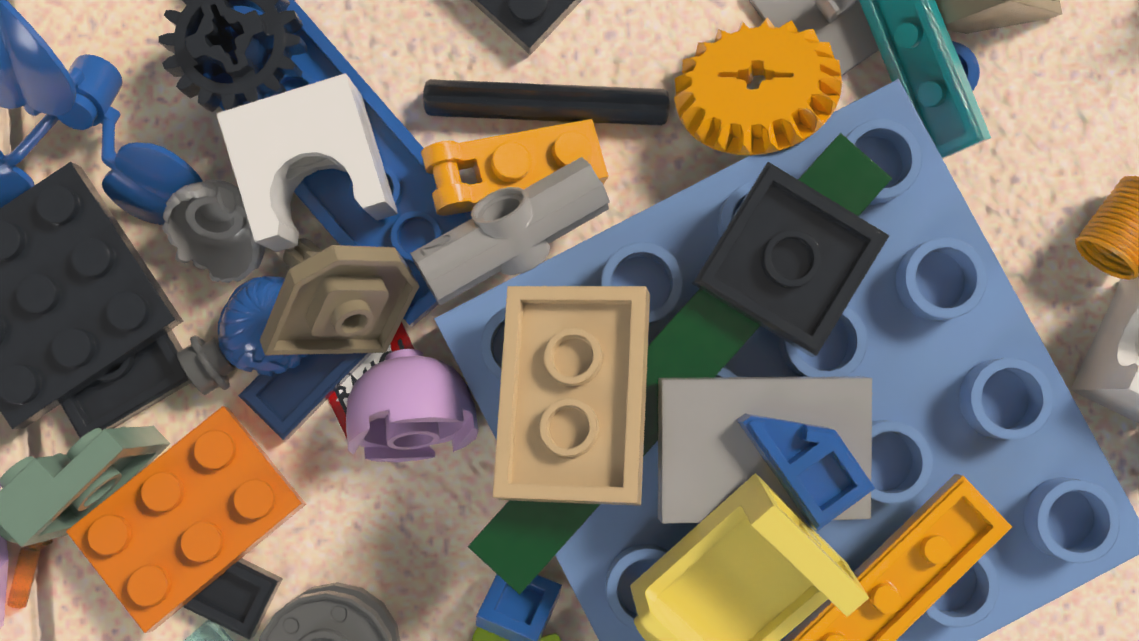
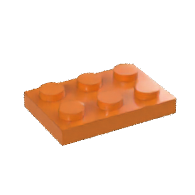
[66,406,306,633]

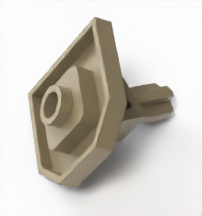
[260,238,419,355]

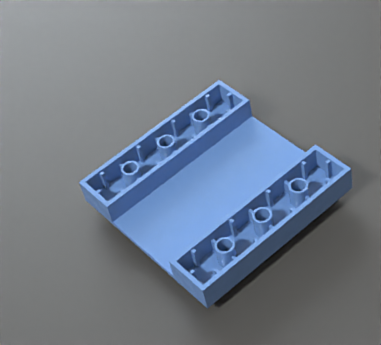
[434,79,1139,641]

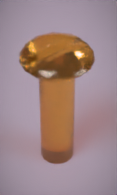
[7,539,54,609]

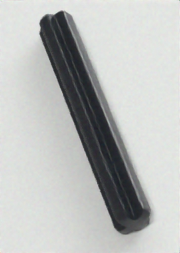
[423,79,670,126]

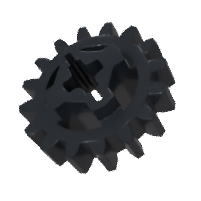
[159,0,307,112]

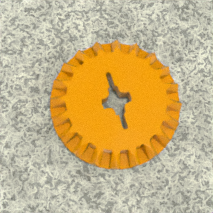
[674,17,842,155]

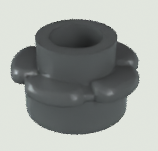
[177,335,236,395]

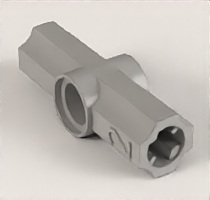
[410,157,610,306]

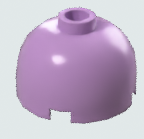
[346,349,478,462]

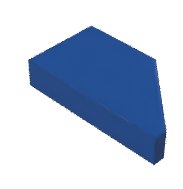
[736,413,875,531]

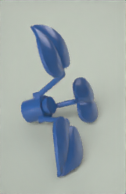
[0,0,203,225]

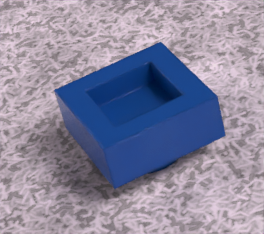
[476,574,562,641]

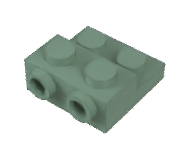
[0,426,171,547]

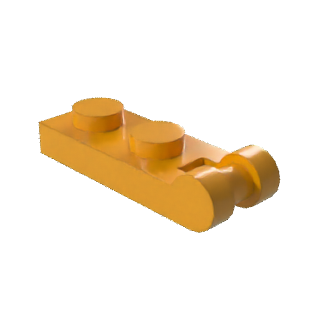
[421,119,609,216]

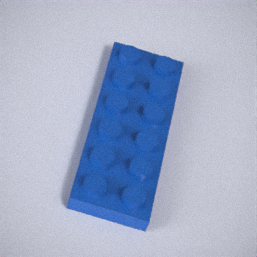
[174,0,472,327]

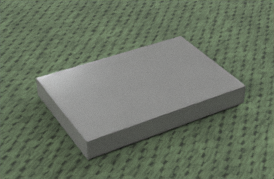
[658,376,872,523]

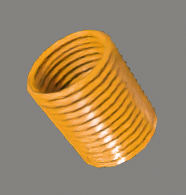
[1075,176,1139,280]

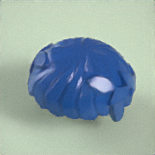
[218,276,308,377]

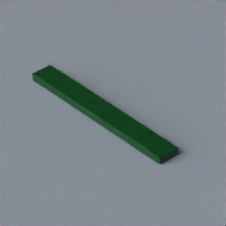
[468,133,893,595]

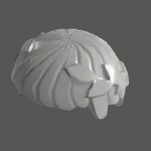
[162,179,266,283]

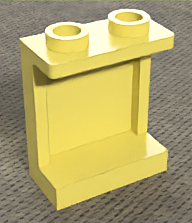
[630,473,869,641]

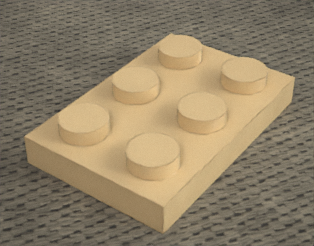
[492,286,650,506]

